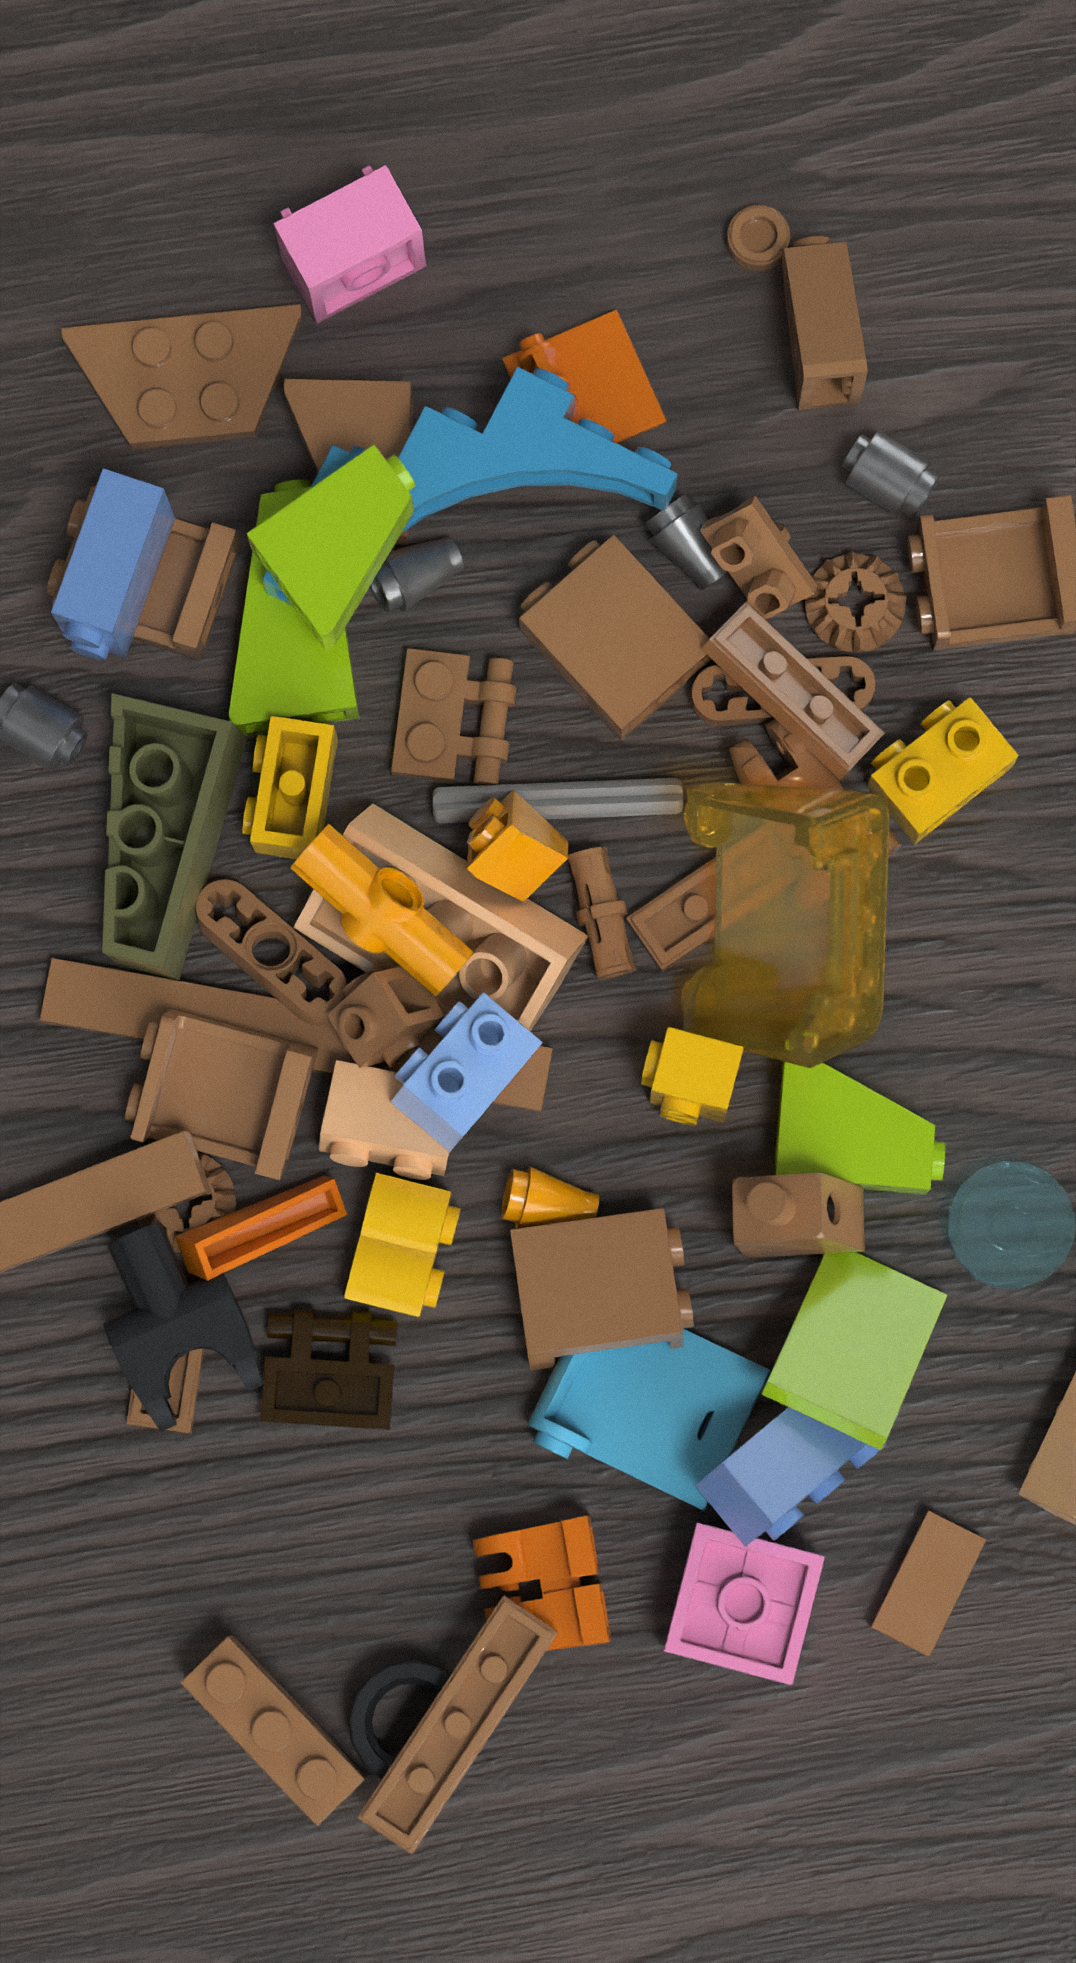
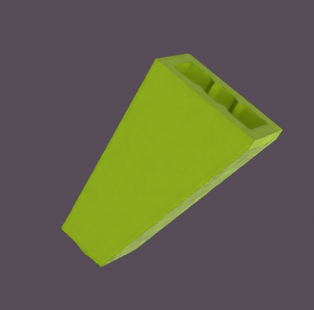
[229,479,360,736]

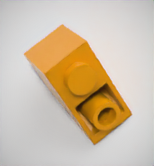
[467,790,568,902]

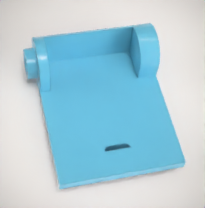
[527,1329,771,1511]

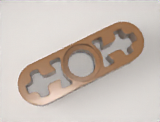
[691,656,875,727]
[196,879,346,1025]

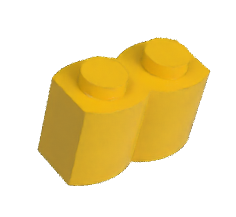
[344,1173,461,1318]

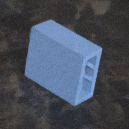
[51,468,176,661]

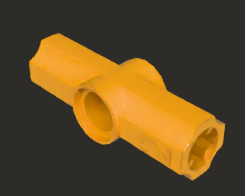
[290,824,474,997]

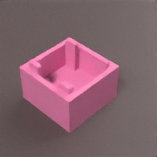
[273,165,426,324]
[663,1523,825,1685]

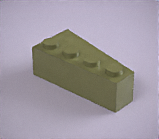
[102,693,247,981]

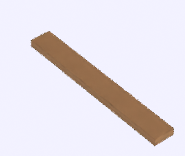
[40,958,553,1113]

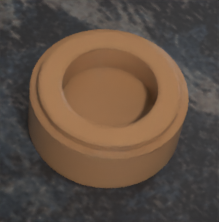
[727,205,790,272]

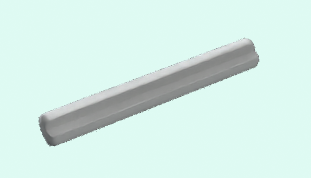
[432,778,683,824]

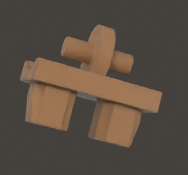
[700,495,817,620]

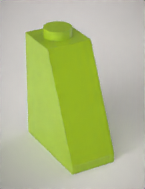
[246,445,416,651]
[773,1048,946,1195]

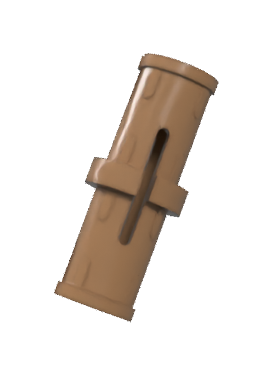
[567,847,637,980]

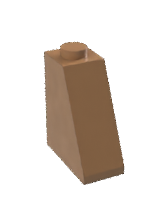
[781,236,868,411]
[284,379,413,551]

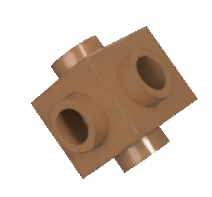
[327,966,446,1068]

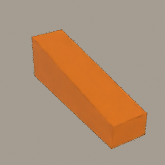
[175,1175,347,1281]

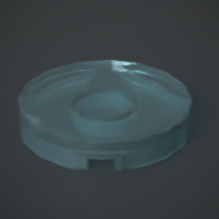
[946,1161,1075,1290]

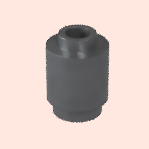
[842,430,940,519]
[0,683,88,770]

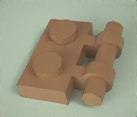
[391,648,517,785]

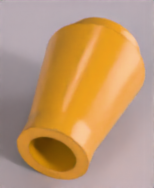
[501,1166,599,1229]

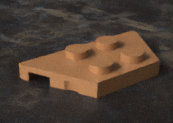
[61,304,303,450]

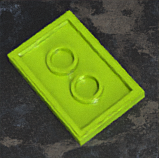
[762,1252,948,1450]

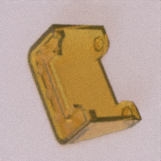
[681,782,889,1068]

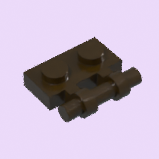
[260,1308,398,1430]

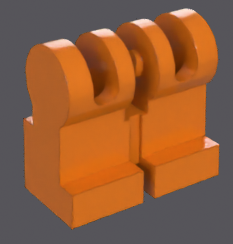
[472,1516,612,1651]

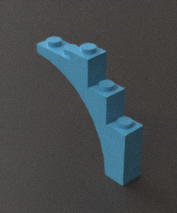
[262,367,678,606]

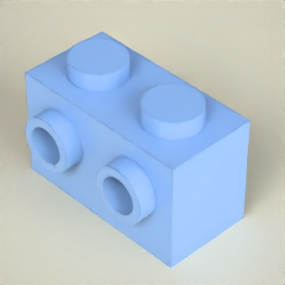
[391,992,543,1152]

